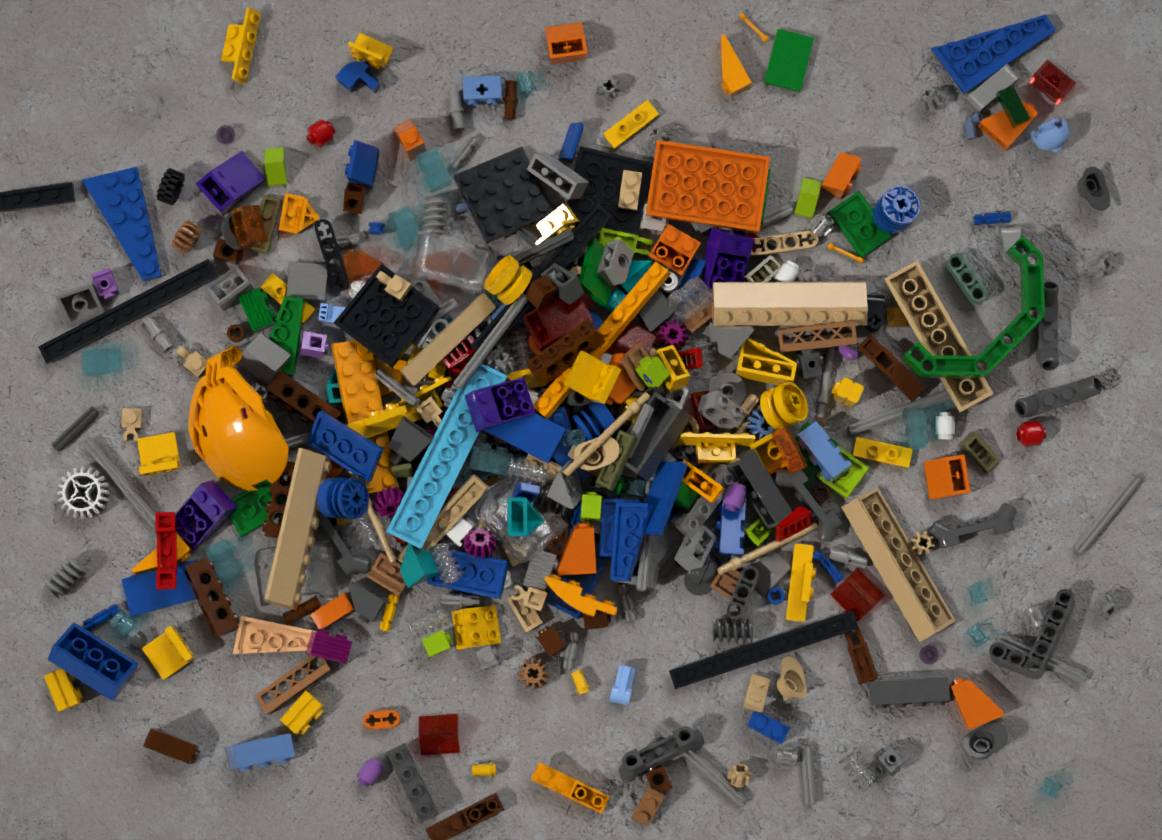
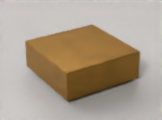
[886,307,907,328]

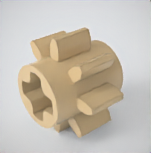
[910,531,935,555]
[727,763,752,788]

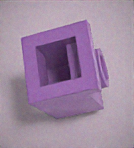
[91,268,120,300]
[300,331,329,359]

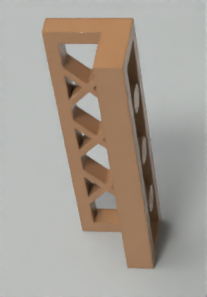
[778,320,857,352]
[255,655,332,715]

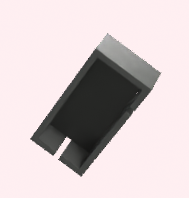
[625,392,692,481]

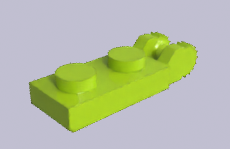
[598,228,653,257]

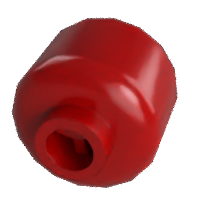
[306,120,335,148]
[1016,421,1046,447]

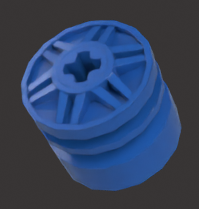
[872,185,920,234]
[572,402,621,442]
[317,478,369,519]

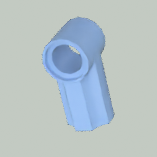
[609,665,635,706]

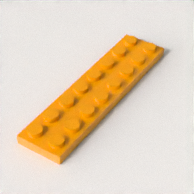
[331,340,399,494]

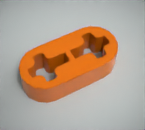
[363,710,401,729]

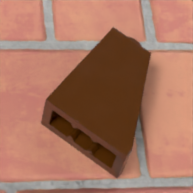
[143,728,200,764]

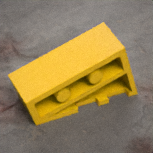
[735,337,797,385]

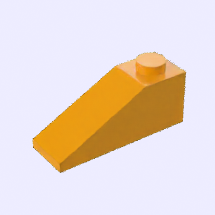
[720,34,752,97]
[682,459,724,504]
[131,533,193,574]

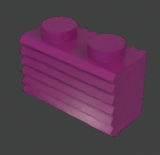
[306,629,352,664]

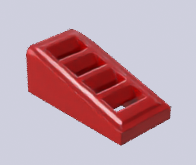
[442,333,476,371]
[678,348,703,371]
[776,506,812,542]

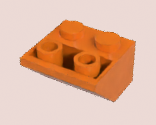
[545,22,588,65]
[820,152,862,199]
[649,224,701,276]
[923,455,971,500]

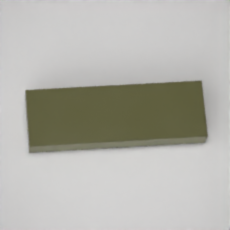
[249,195,282,255]
[595,430,638,491]

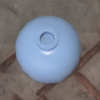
[1030,117,1070,152]

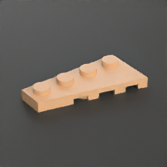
[233,616,317,654]

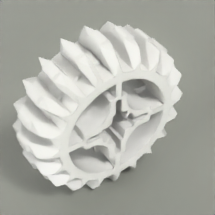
[57,467,110,519]

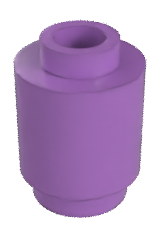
[723,482,746,512]
[357,757,384,788]

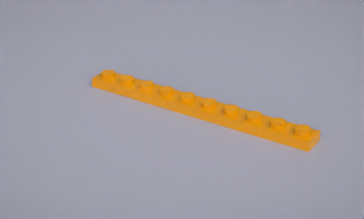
[533,262,671,419]

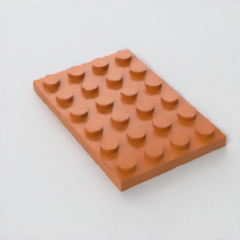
[645,140,770,233]

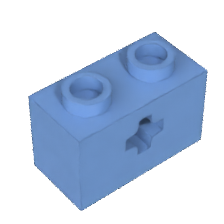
[463,75,502,106]

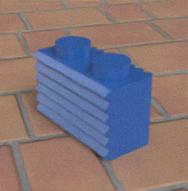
[746,711,790,744]

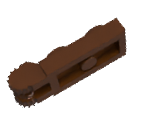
[844,628,878,685]

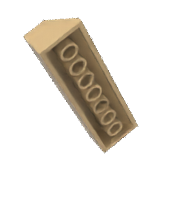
[884,260,993,413]
[712,282,868,326]
[265,448,331,610]
[841,487,956,642]

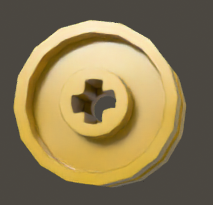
[484,255,532,305]
[760,381,808,430]

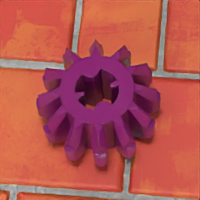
[656,319,689,351]
[373,486,404,518]
[464,526,496,560]

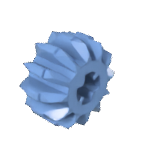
[746,408,777,440]

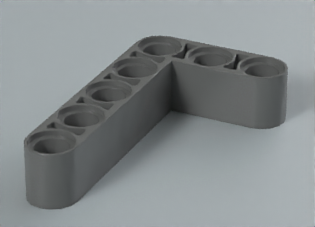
[989,589,1075,680]

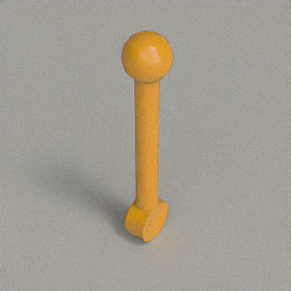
[739,13,769,42]
[827,243,864,264]

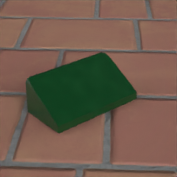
[996,86,1030,128]

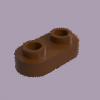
[548,517,569,556]

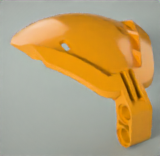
[188,345,289,491]

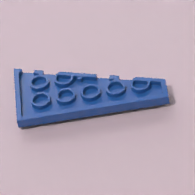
[931,15,1057,94]
[82,167,162,281]

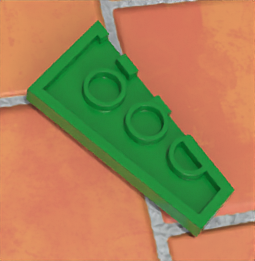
[269,296,305,375]

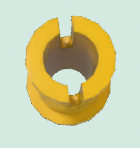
[571,670,590,696]
[472,762,496,778]

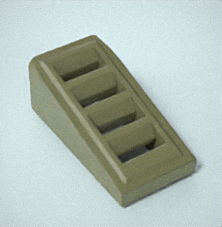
[742,255,781,282]
[958,432,1000,473]
[391,463,414,481]

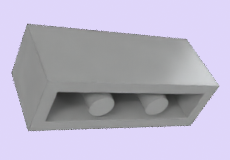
[527,152,589,200]

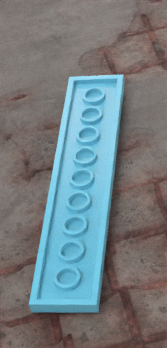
[386,363,507,549]

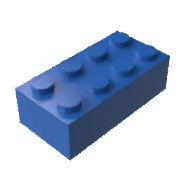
[48,622,139,701]

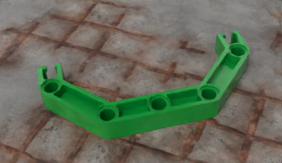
[901,236,1045,378]

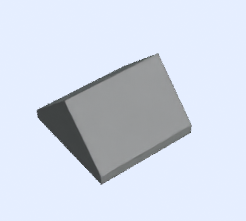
[287,262,327,301]
[206,265,254,311]
[55,282,105,326]
[710,321,754,359]
[239,333,292,386]
[547,460,585,509]
[738,541,791,595]

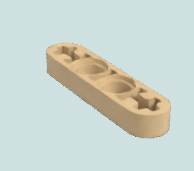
[750,231,818,257]

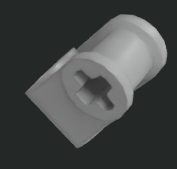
[999,226,1022,264]
[417,319,449,349]

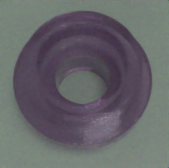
[216,125,235,144]
[919,645,939,664]

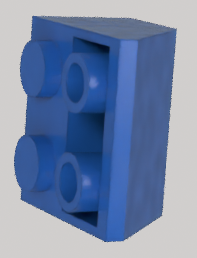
[345,140,380,189]

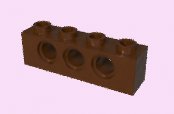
[526,318,606,386]
[266,371,344,424]
[262,461,295,539]
[182,557,239,639]

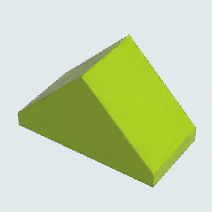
[264,147,288,187]
[794,177,822,219]
[744,517,776,548]

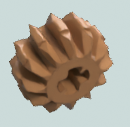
[172,220,202,254]
[517,657,550,690]

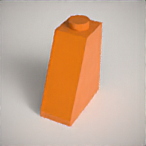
[977,101,1038,151]
[393,119,427,161]
[605,353,637,405]
[557,521,596,575]
[949,677,1005,730]

